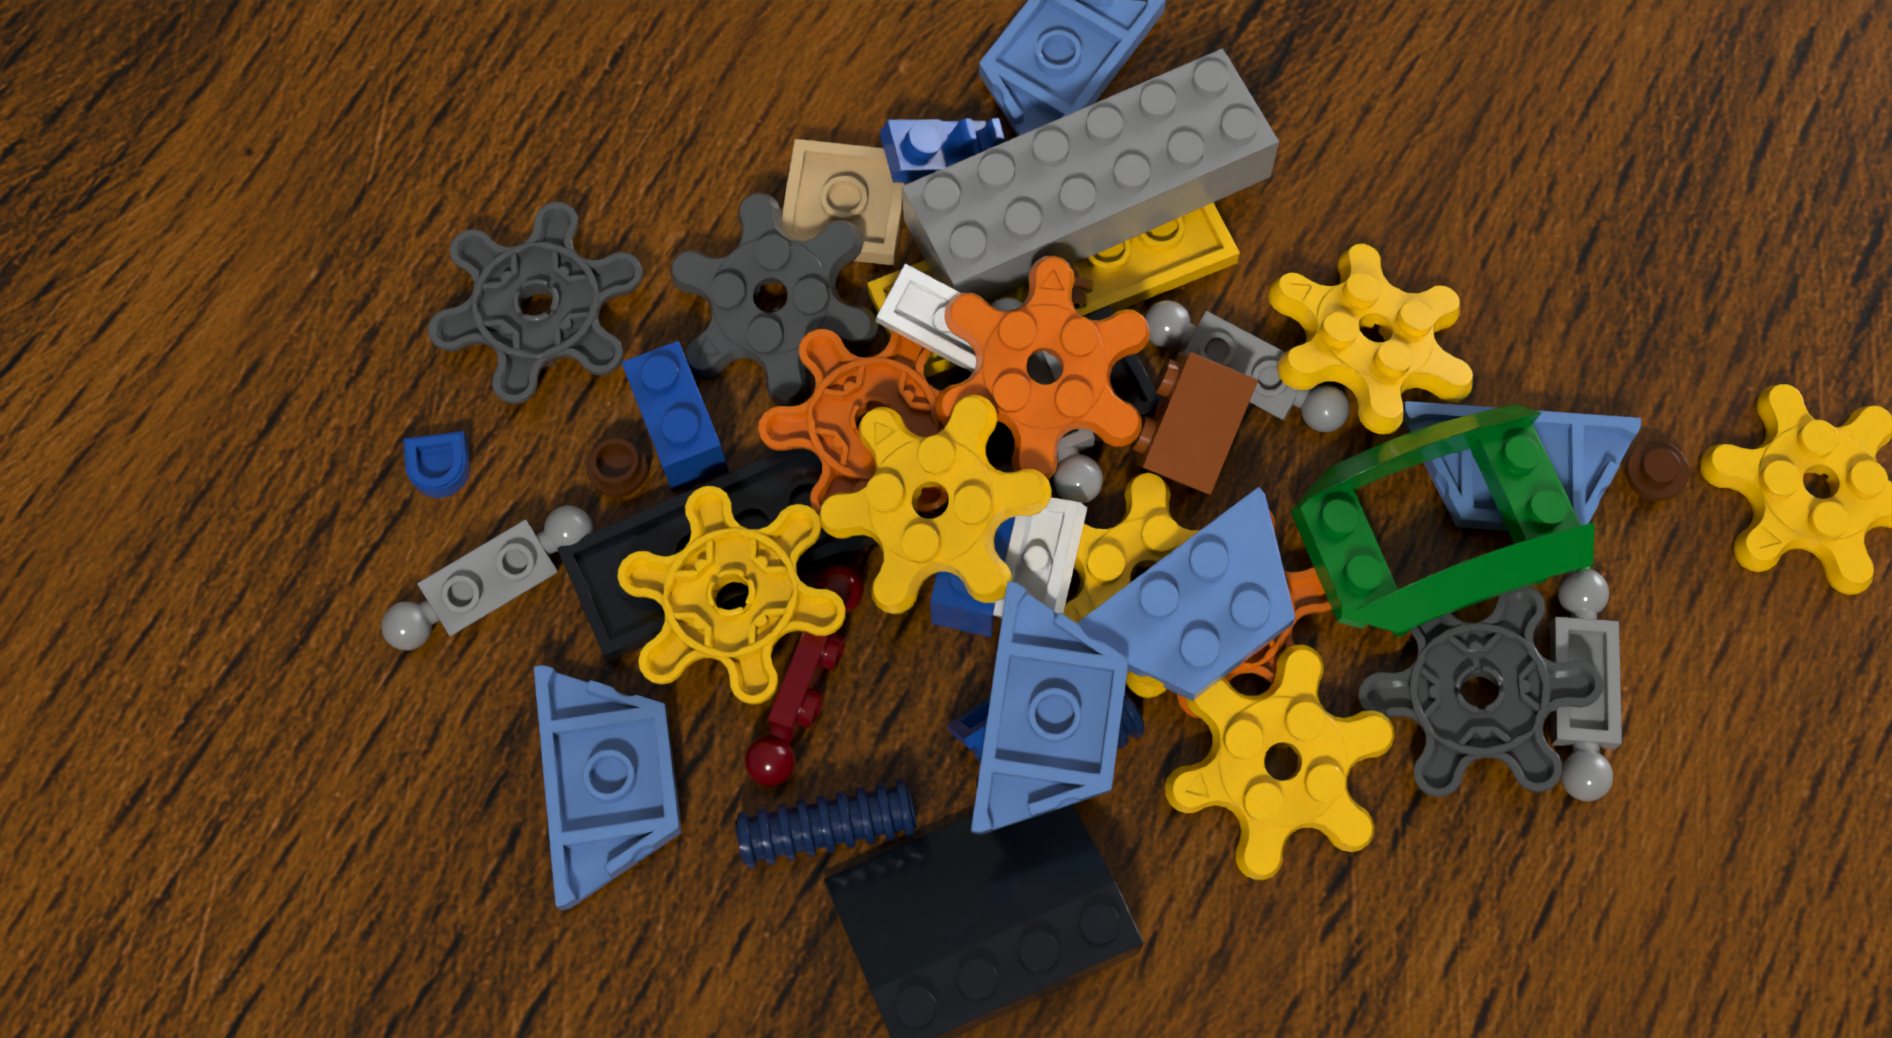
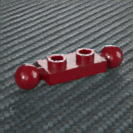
[745,565,864,786]

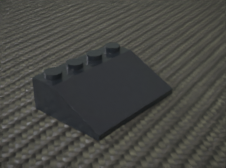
[824,804,1144,1038]

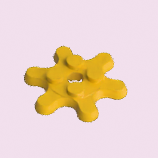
[1268,244,1473,435]
[1700,384,1892,595]
[819,395,1052,614]
[1063,473,1200,698]
[617,486,846,705]
[1164,645,1394,880]

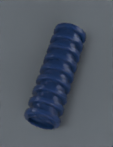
[735,778,917,870]

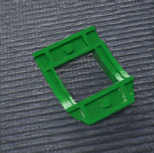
[1291,404,1595,638]

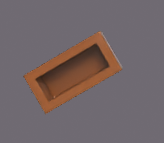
[1130,352,1258,495]

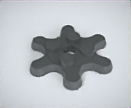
[670,193,878,407]
[428,202,643,404]
[1359,586,1604,798]

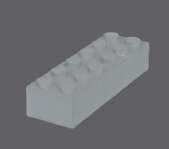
[902,48,1279,302]

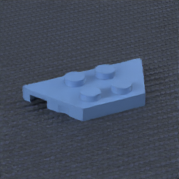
[979,0,1166,136]
[1403,401,1641,531]
[1077,487,1295,701]
[971,582,1129,834]
[534,665,682,911]

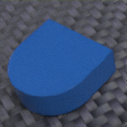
[404,431,470,498]

